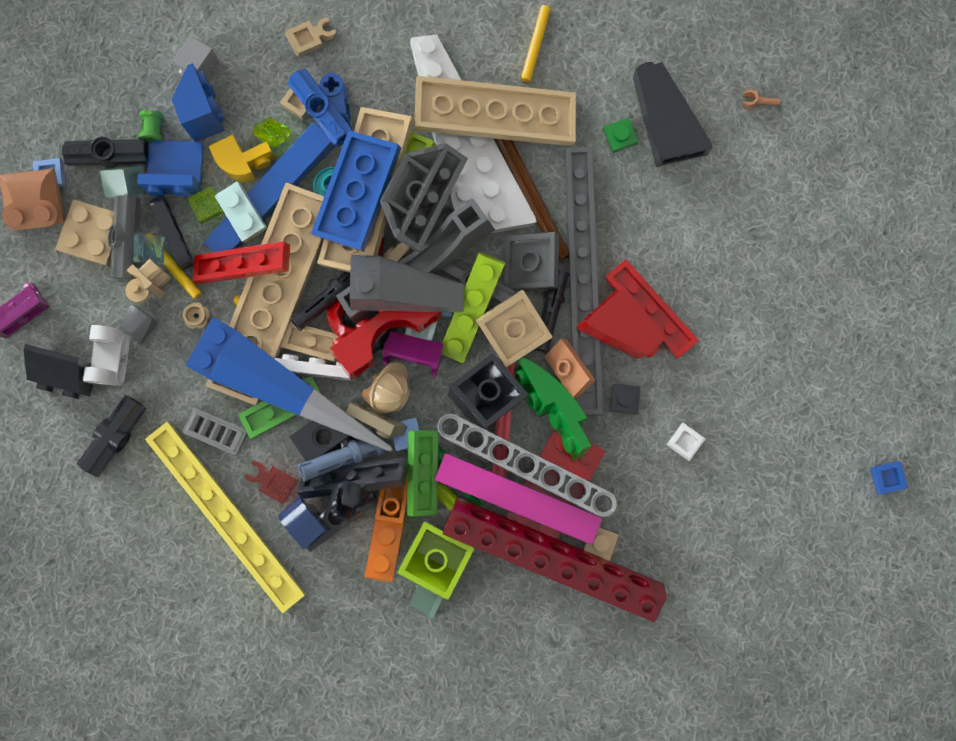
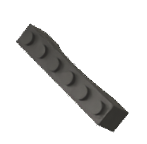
[336,198,495,323]

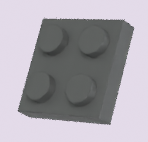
[504,232,559,291]

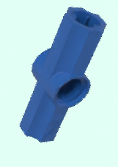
[287,68,354,147]

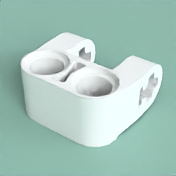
[83,325,130,386]

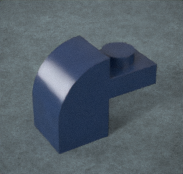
[278,496,330,550]

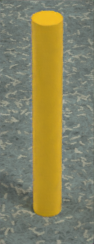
[521,5,551,83]
[143,233,202,300]

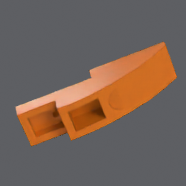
[364,474,408,583]

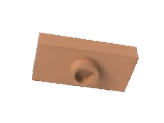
[544,339,595,399]

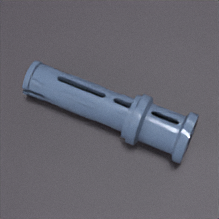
[298,432,384,481]

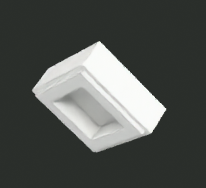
[666,423,705,461]

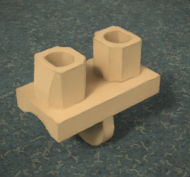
[125,259,172,303]

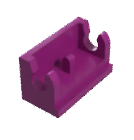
[0,282,50,339]
[382,331,444,377]

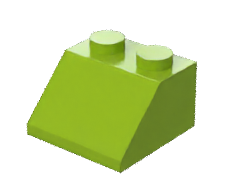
[397,522,475,600]

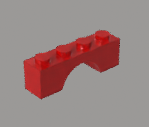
[330,311,442,381]

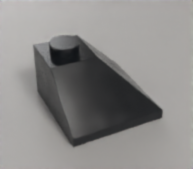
[448,353,529,430]

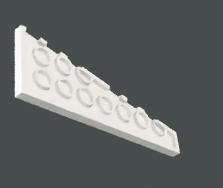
[410,34,537,233]

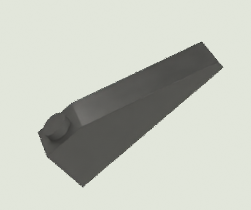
[350,255,464,313]

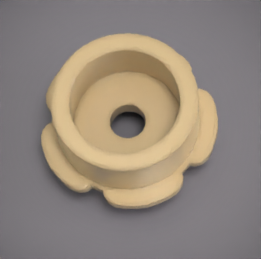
[183,303,210,329]

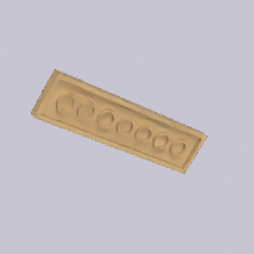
[205,183,324,405]

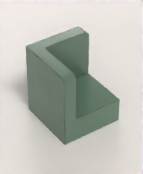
[100,165,146,198]
[408,584,443,620]

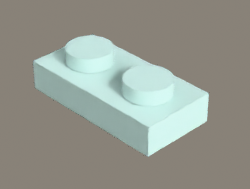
[215,181,268,243]

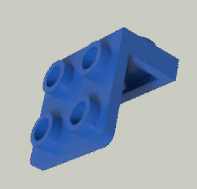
[137,141,204,197]

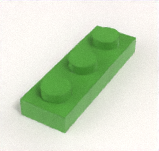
[238,376,322,440]
[407,430,438,517]

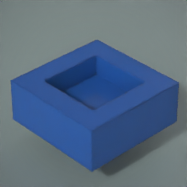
[870,461,908,495]

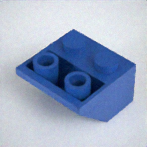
[171,63,225,142]

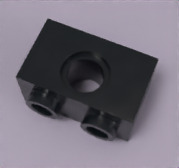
[289,405,354,461]

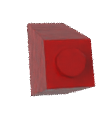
[576,287,666,359]

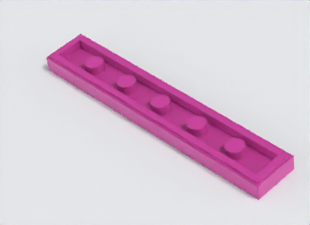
[435,454,602,545]

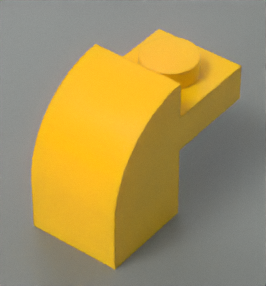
[208,135,276,182]

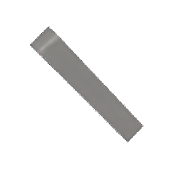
[437,414,617,517]

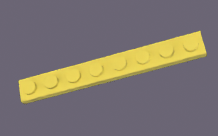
[145,422,306,614]

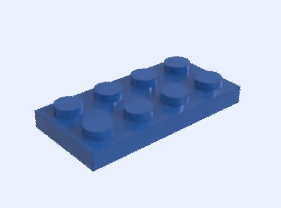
[311,130,401,252]

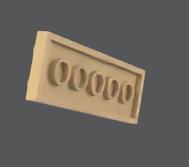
[414,76,576,146]
[317,107,414,272]

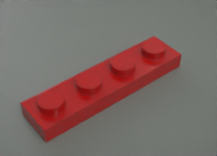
[192,241,290,284]
[604,259,699,359]

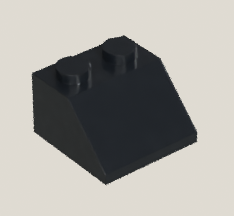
[23,344,93,399]

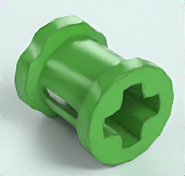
[138,110,164,144]

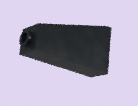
[633,62,713,167]

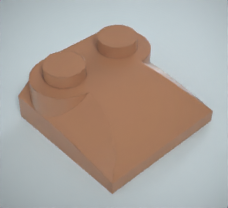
[0,168,66,230]

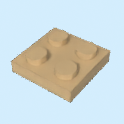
[55,199,114,267]
[476,290,552,367]

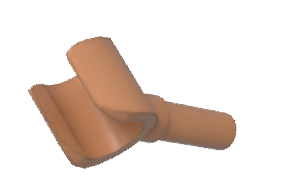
[743,89,780,110]

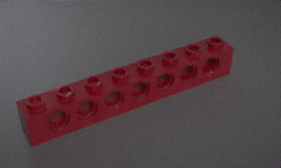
[442,497,667,623]

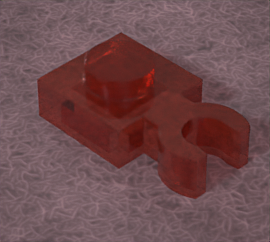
[244,461,298,504]

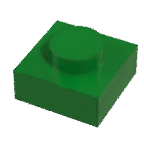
[603,118,638,154]

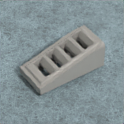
[182,408,247,456]

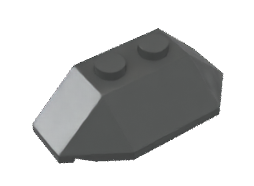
[380,143,468,253]

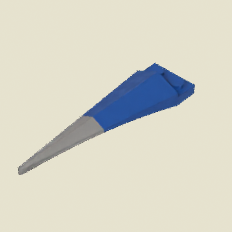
[185,317,392,451]

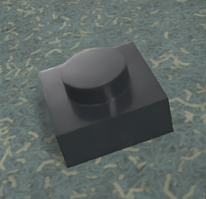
[609,383,641,415]

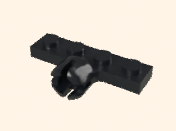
[297,457,410,520]

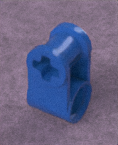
[319,73,351,126]

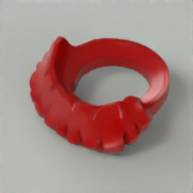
[326,301,356,336]

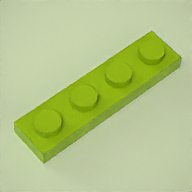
[442,252,506,364]

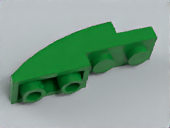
[514,358,591,461]

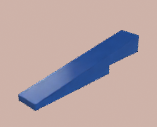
[203,122,335,252]

